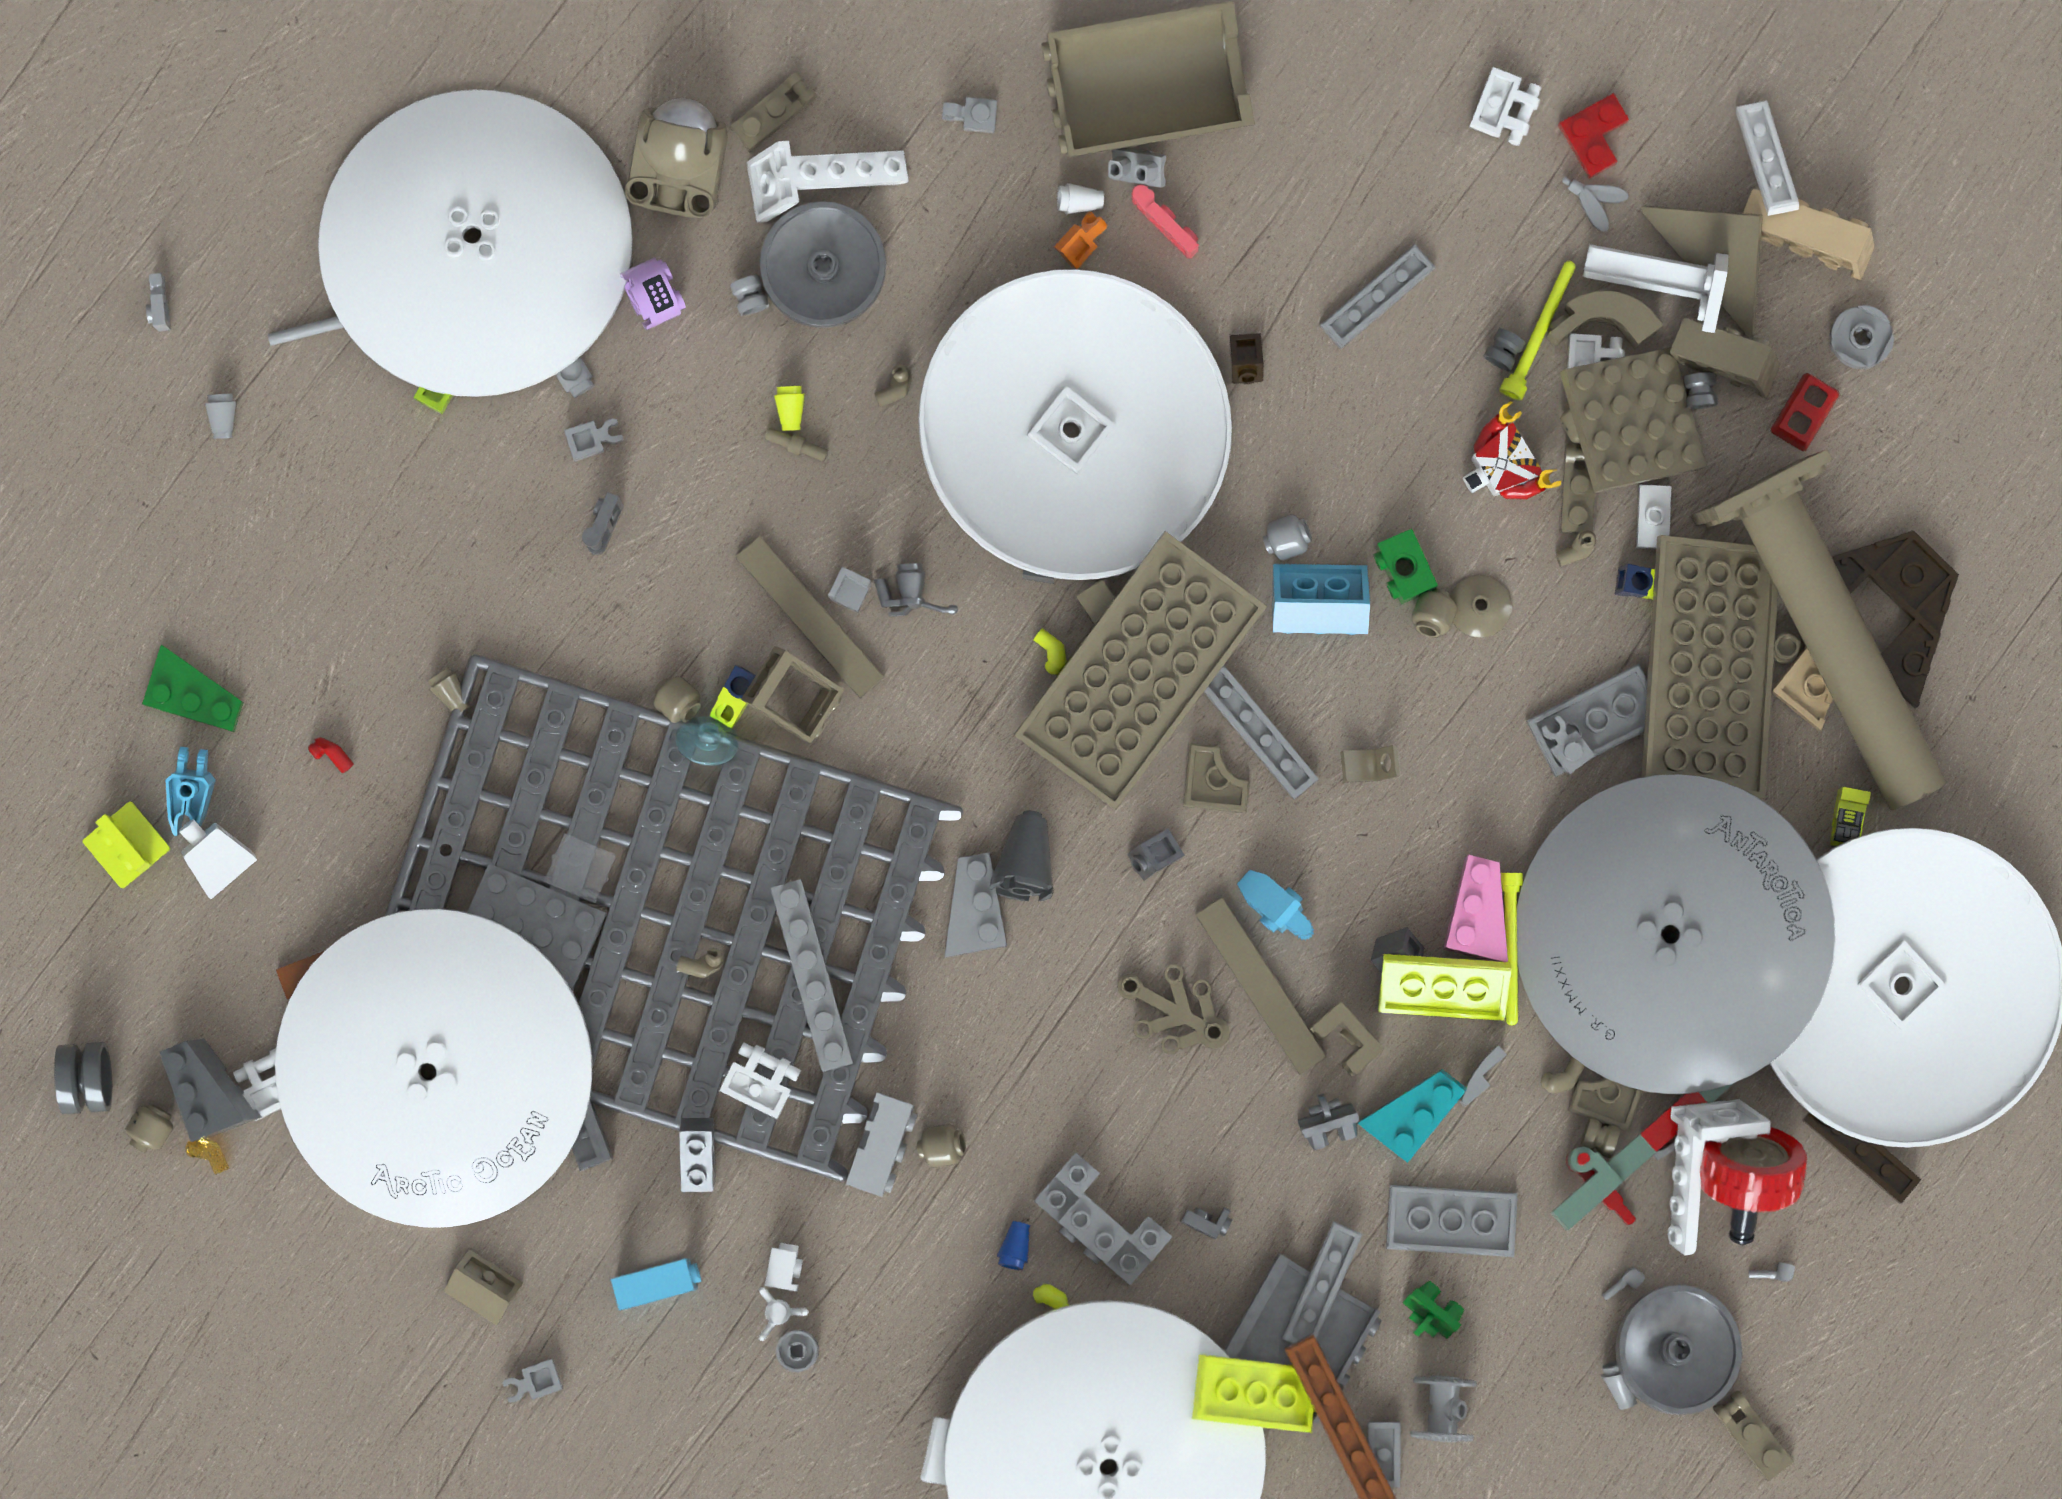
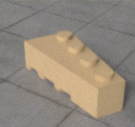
[1743,189,1875,281]

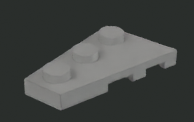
[944,852,1007,958]

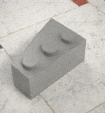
[846,1093,918,1197]

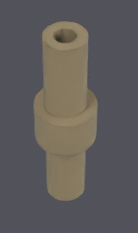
[765,428,828,461]

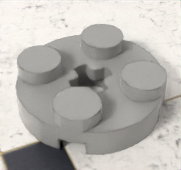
[1830,305,1894,369]

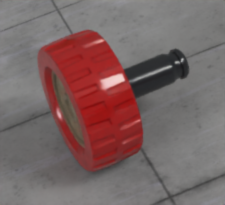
[1700,1127,1807,1245]

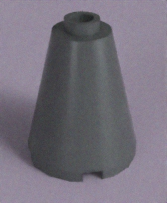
[990,810,1054,901]

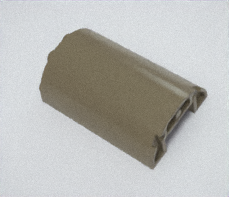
[1042,1,1255,157]

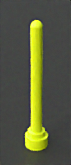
[1499,261,1575,401]
[1500,873,1523,1026]

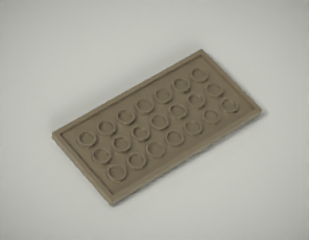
[1014,531,1267,810]
[1641,535,1778,799]

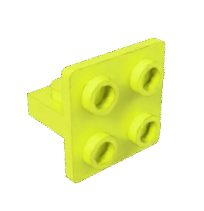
[83,802,170,888]

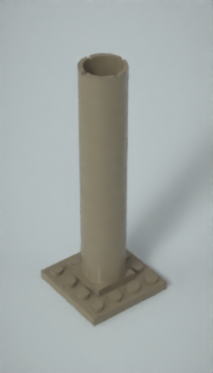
[1691,449,1947,810]

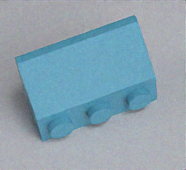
[1272,564,1370,635]

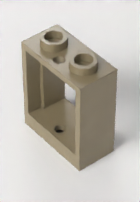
[741,646,844,743]

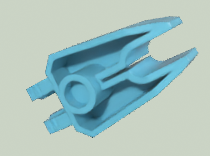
[165,747,216,836]
[1237,870,1314,941]

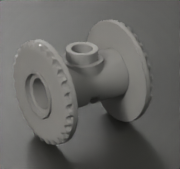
[1410,1375,1477,1442]

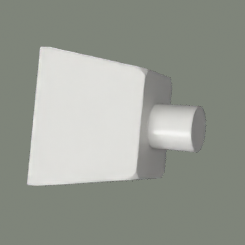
[179,819,257,899]

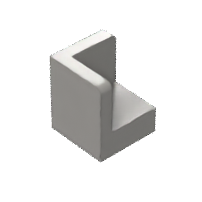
[828,567,872,613]

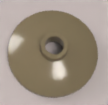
[1450,575,1511,638]

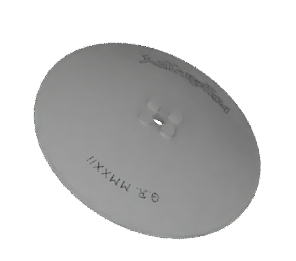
[1517,774,1836,1094]

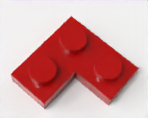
[1558,93,1629,179]

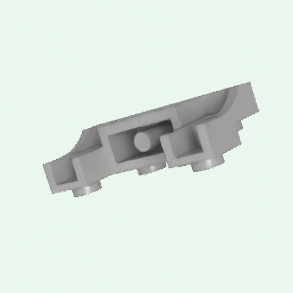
[1034,1153,1172,1285]

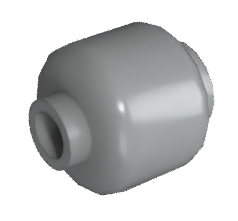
[1263,514,1312,560]

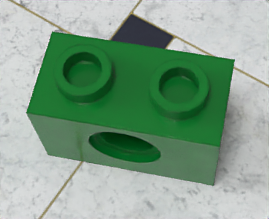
[1373,528,1438,605]

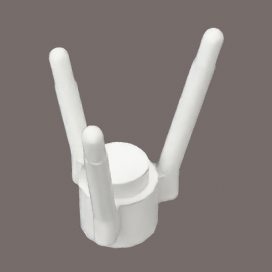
[759,1287,808,1341]

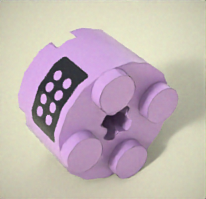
[620,257,686,330]

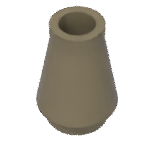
[427,667,470,712]

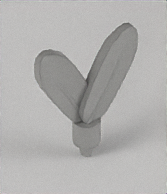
[1562,177,1629,232]

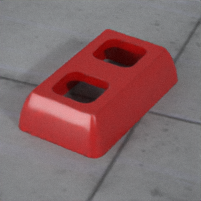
[1771,373,1840,451]

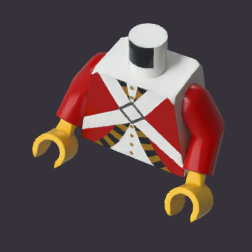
[1463,401,1561,500]

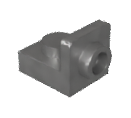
[1128,829,1185,881]
[1181,1208,1233,1240]

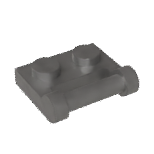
[582,492,624,555]

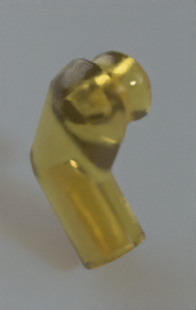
[185,1139,230,1175]

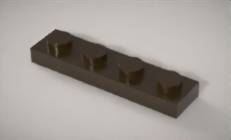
[1802,1112,1922,1204]

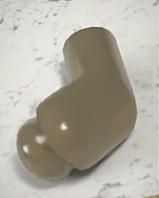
[874,364,912,407]
[1556,529,1596,567]
[676,948,724,978]
[1541,1057,1585,1094]

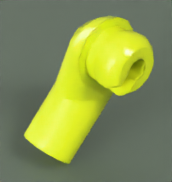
[1033,628,1067,675]

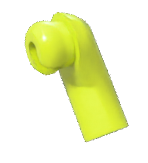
[1033,1284,1069,1310]

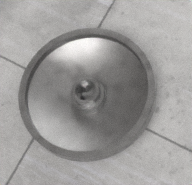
[760,202,886,328]
[1615,1285,1742,1415]

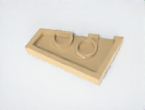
[1772,646,1833,731]

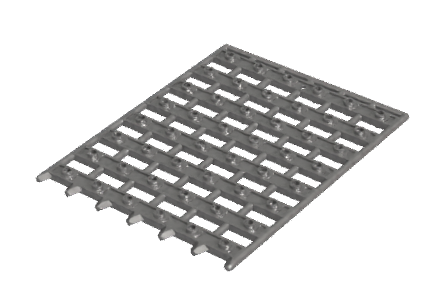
[385,654,963,1182]

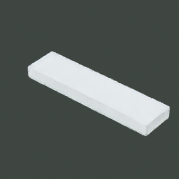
[1736,101,1799,216]

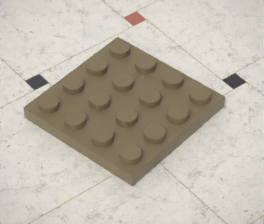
[1560,347,1707,493]

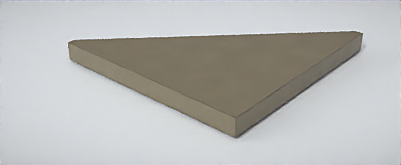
[1642,206,1763,336]

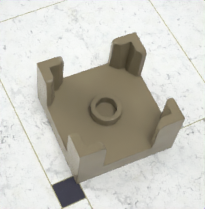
[1309,1001,1384,1077]

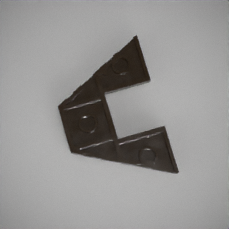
[1832,530,1959,709]

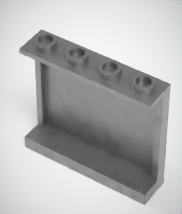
[1224,1254,1382,1424]

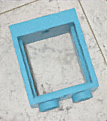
[611,1259,702,1311]

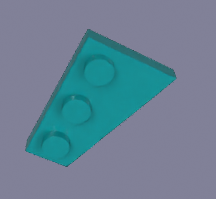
[1357,1069,1467,1163]

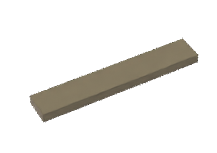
[736,536,884,699]
[1195,898,1326,1075]

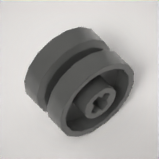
[54,1042,113,1115]

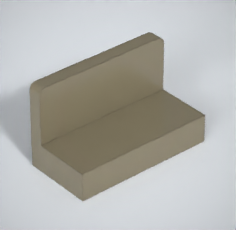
[444,1250,523,1324]

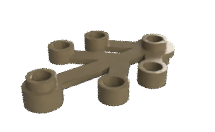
[1117,964,1230,1055]

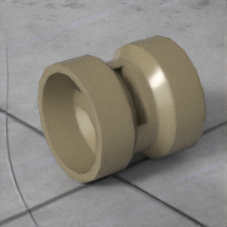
[1580,1117,1621,1158]

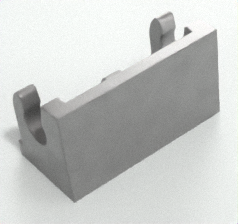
[572,1101,613,1171]

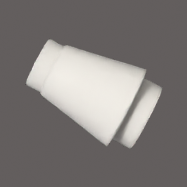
[1057,183,1104,214]

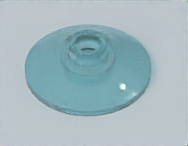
[675,716,739,766]

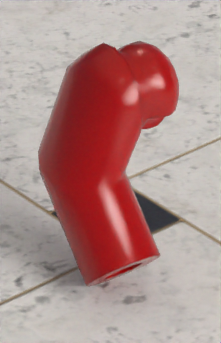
[308,737,354,774]

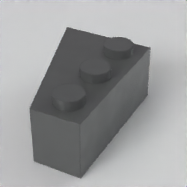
[160,1038,262,1142]

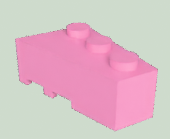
[1443,855,1508,962]

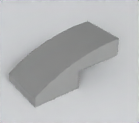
[1459,1045,1507,1107]

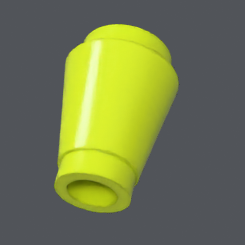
[774,386,805,431]

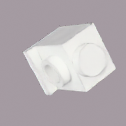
[765,1243,803,1291]

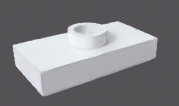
[1636,485,1672,549]

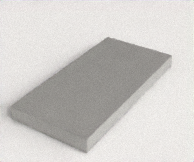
[1526,664,1648,777]
[1386,1185,1518,1257]

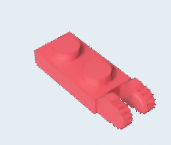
[1131,184,1199,259]

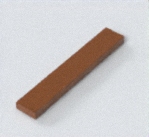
[1284,1334,1396,1499]

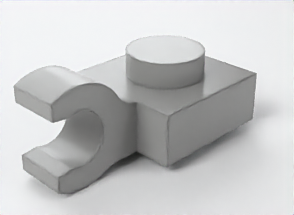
[942,97,997,133]

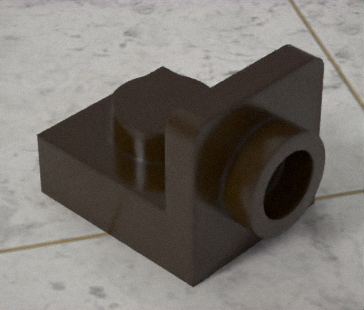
[1229,333,1263,384]

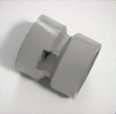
[776,1330,819,1372]

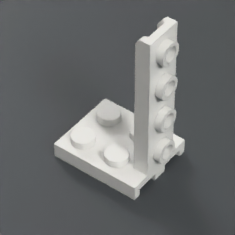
[747,141,908,222]
[1583,244,1729,333]
[1668,1099,1771,1255]

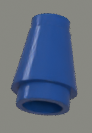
[997,1221,1030,1271]

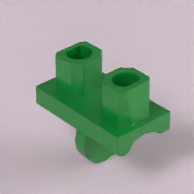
[1402,1281,1464,1339]

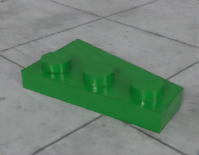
[142,644,244,732]

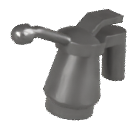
[874,563,958,617]

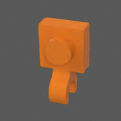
[1054,211,1108,269]

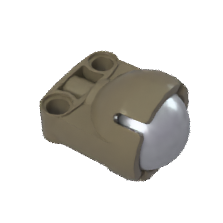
[625,98,728,218]

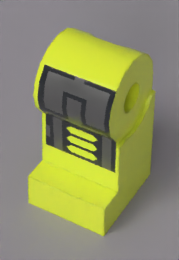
[1830,787,1871,846]

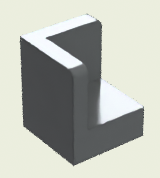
[1371,927,1425,972]

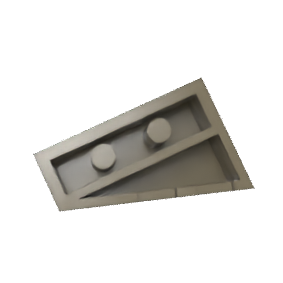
[1670,317,1781,399]

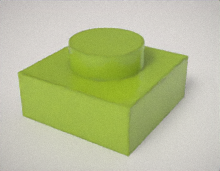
[414,387,453,414]

